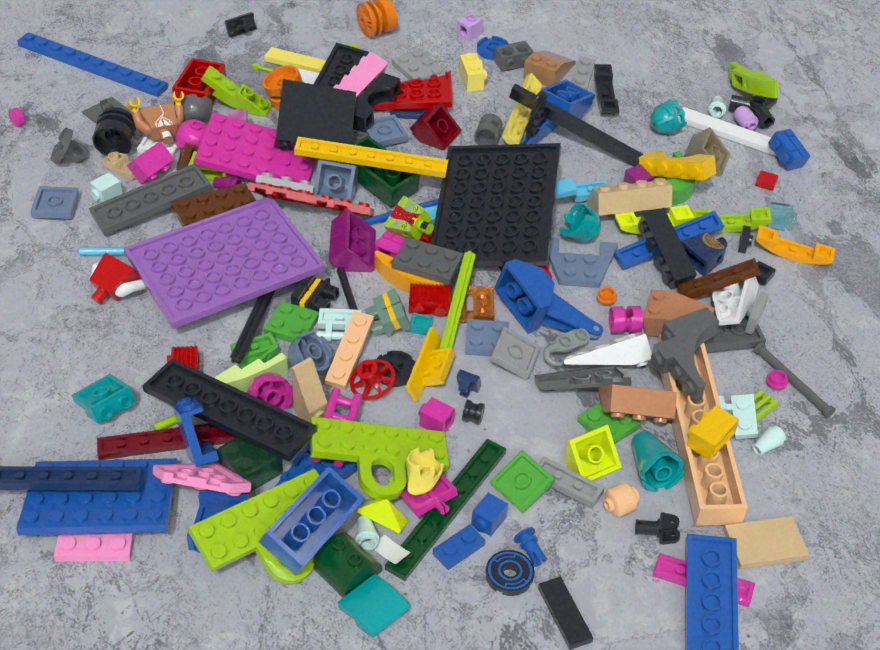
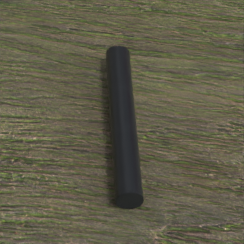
[337,267,358,310]

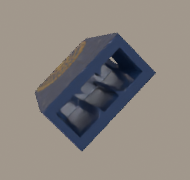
[681,233,728,276]

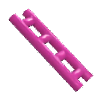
[311,388,362,468]

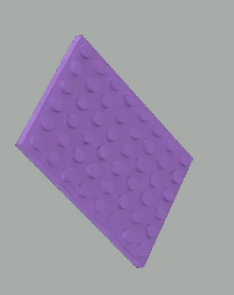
[124,196,326,329]

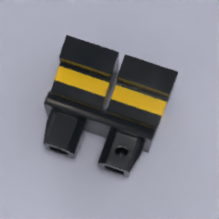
[291,275,339,312]

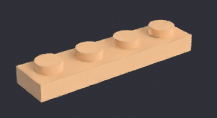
[325,311,374,390]

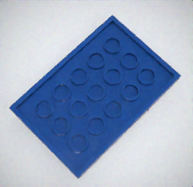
[16,458,178,536]

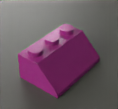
[328,209,376,272]

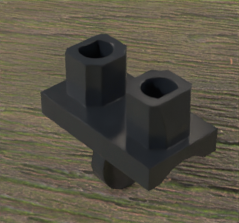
[224,12,257,37]

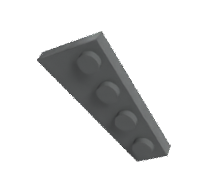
[534,365,632,392]

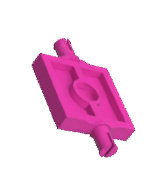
[399,467,458,517]

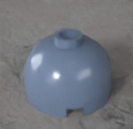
[288,331,332,374]

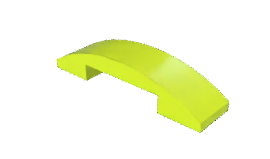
[615,205,695,234]

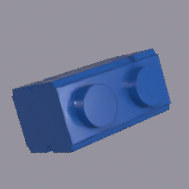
[768,129,810,171]

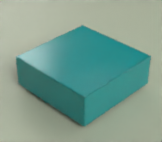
[408,313,434,336]

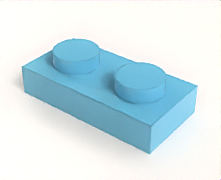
[572,180,608,202]

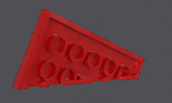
[372,71,452,111]

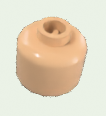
[603,483,640,517]

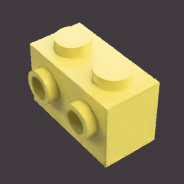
[459,53,487,92]

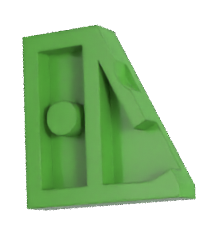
[230,332,279,369]

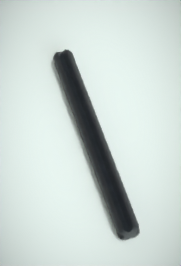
[230,290,275,364]

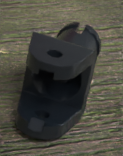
[635,512,681,545]

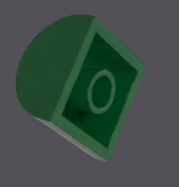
[313,532,382,598]

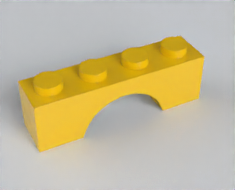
[639,150,716,181]

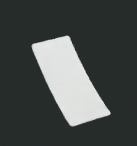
[374,535,410,564]

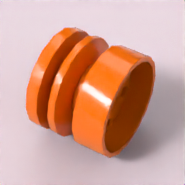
[356,0,398,38]

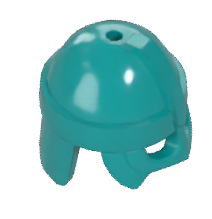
[650,99,687,135]
[559,203,601,243]

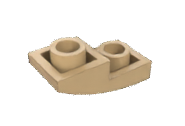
[101,152,136,180]

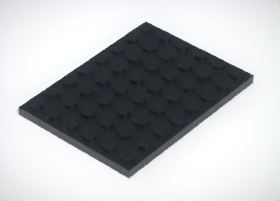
[431,143,561,266]

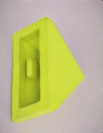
[357,499,409,533]

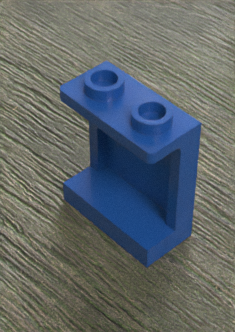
[172,397,219,467]
[187,489,248,553]

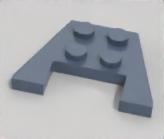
[549,238,618,288]

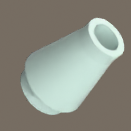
[708,96,726,118]
[752,425,786,456]
[355,515,379,551]

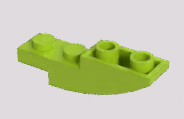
[729,61,779,98]
[200,66,272,117]

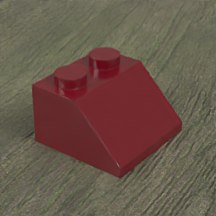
[410,102,462,151]

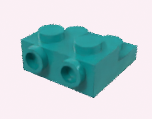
[71,374,136,423]

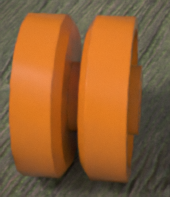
[262,65,304,109]

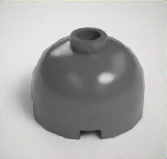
[181,94,213,124]

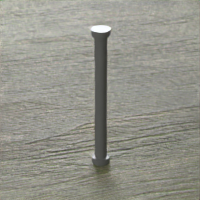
[754,342,836,418]

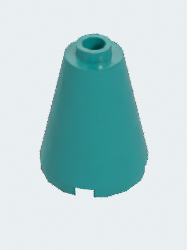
[631,431,685,492]

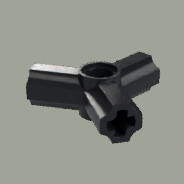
[728,95,778,129]

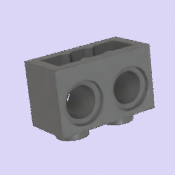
[494,41,534,72]

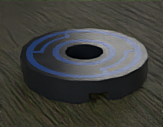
[485,550,535,596]

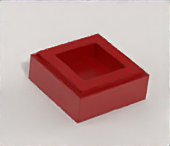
[755,170,779,191]

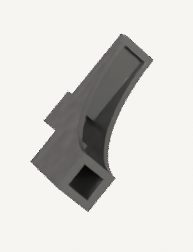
[651,307,719,402]

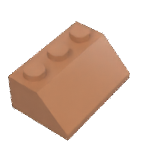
[598,384,677,423]

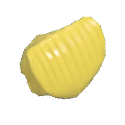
[406,446,444,496]

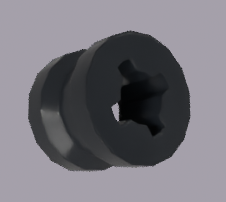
[462,399,485,425]

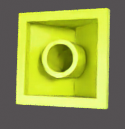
[564,424,622,481]

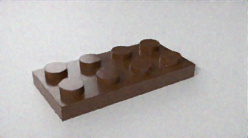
[171,183,256,227]

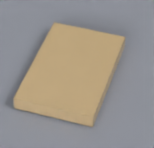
[724,516,810,569]

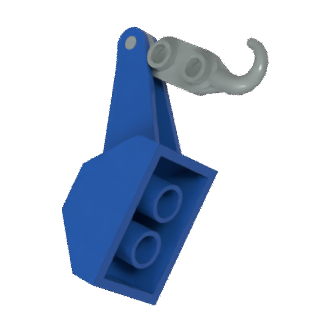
[494,259,603,367]

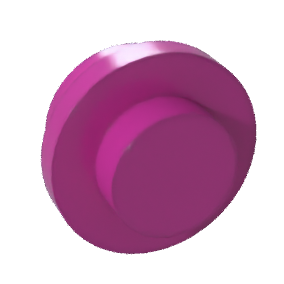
[766,370,788,390]

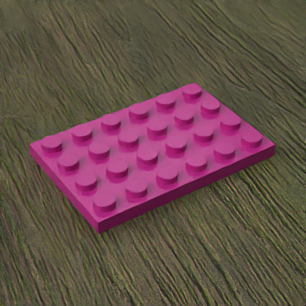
[194,112,315,192]

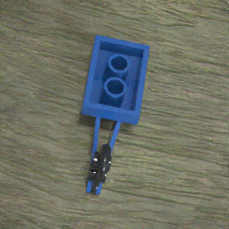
[520,79,595,144]

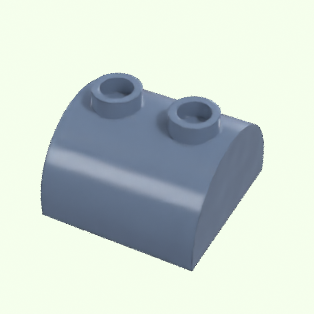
[313,160,358,203]

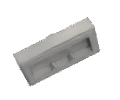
[745,292,769,335]

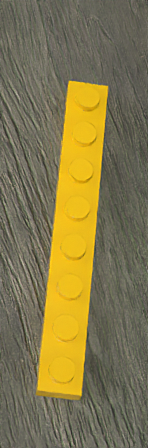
[294,137,448,178]

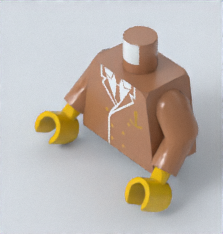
[127,91,184,144]

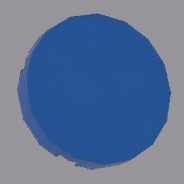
[477,36,509,60]

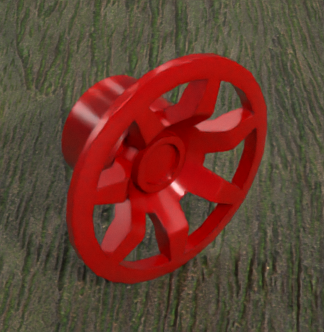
[350,359,396,400]

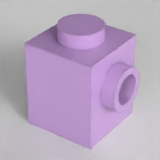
[457,13,483,41]

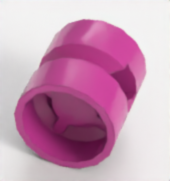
[609,306,643,333]

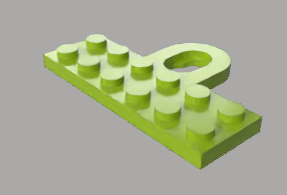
[310,416,449,501]
[188,469,319,585]

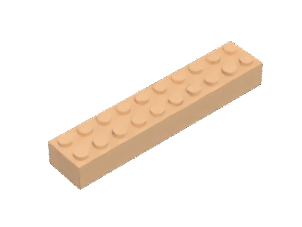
[658,335,748,526]

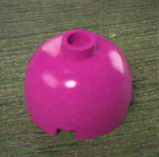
[175,119,207,150]
[247,372,293,410]

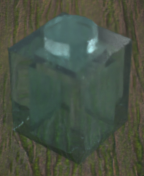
[767,202,797,232]

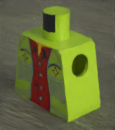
[383,195,434,240]

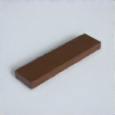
[677,258,761,299]

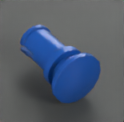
[513,527,547,567]

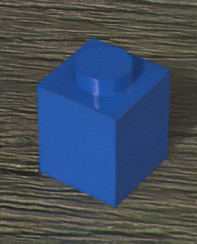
[471,492,508,537]

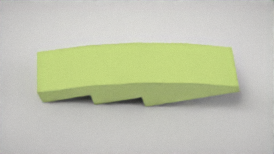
[214,353,288,392]

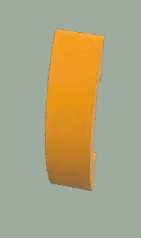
[756,225,836,265]
[375,250,445,293]

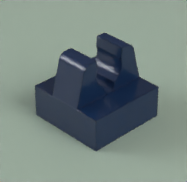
[456,369,481,398]

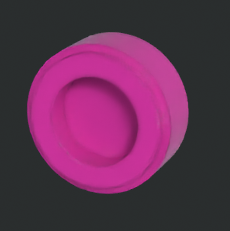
[9,107,25,127]

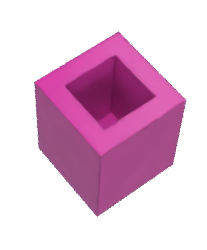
[418,397,455,433]

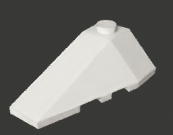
[712,271,759,326]
[561,332,652,367]

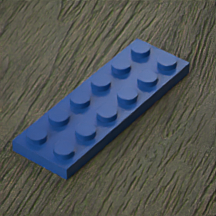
[685,533,739,650]

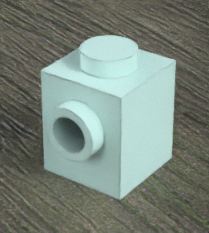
[90,172,123,203]

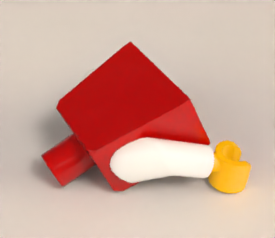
[90,252,148,305]

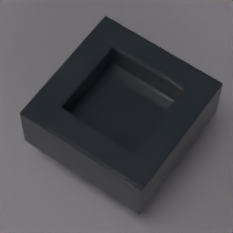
[738,225,753,254]
[756,261,776,285]

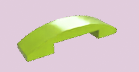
[692,207,772,233]

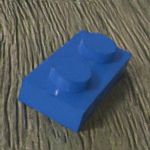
[432,524,485,570]

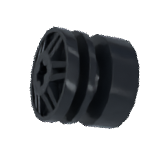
[92,107,136,156]

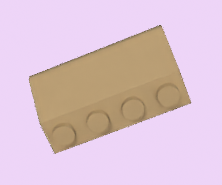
[587,178,672,216]

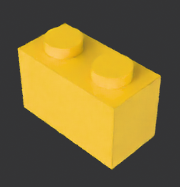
[687,405,739,460]

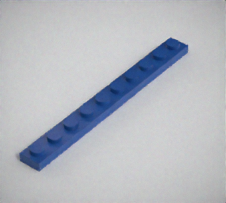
[17,32,168,97]

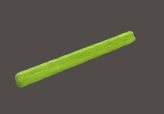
[439,251,476,349]

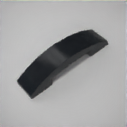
[594,64,619,114]

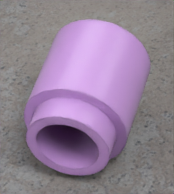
[734,106,759,130]

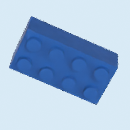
[259,466,365,575]

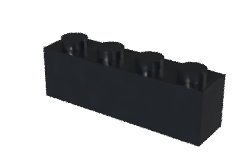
[638,208,697,290]

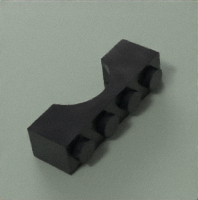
[353,73,401,133]

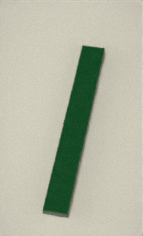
[385,439,506,581]

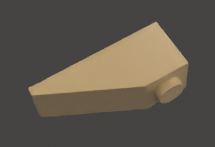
[291,357,328,422]

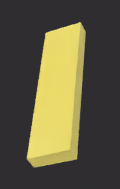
[264,47,326,73]

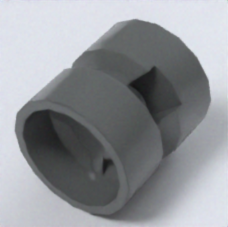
[474,113,503,145]

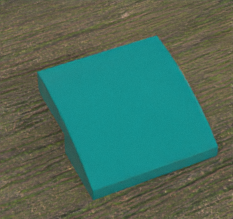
[337,574,411,637]

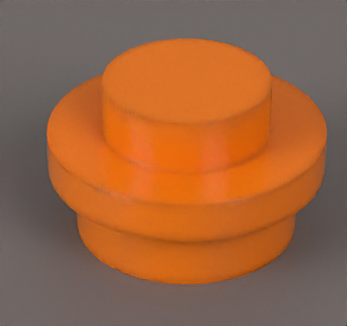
[597,286,617,305]

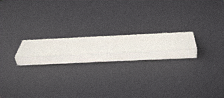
[677,107,776,156]

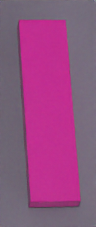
[653,553,755,607]

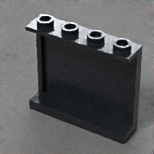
[274,79,356,150]

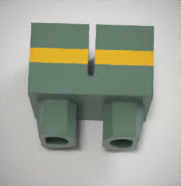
[364,288,412,338]

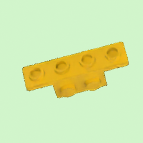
[406,327,455,402]

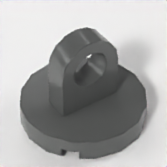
[50,128,88,164]

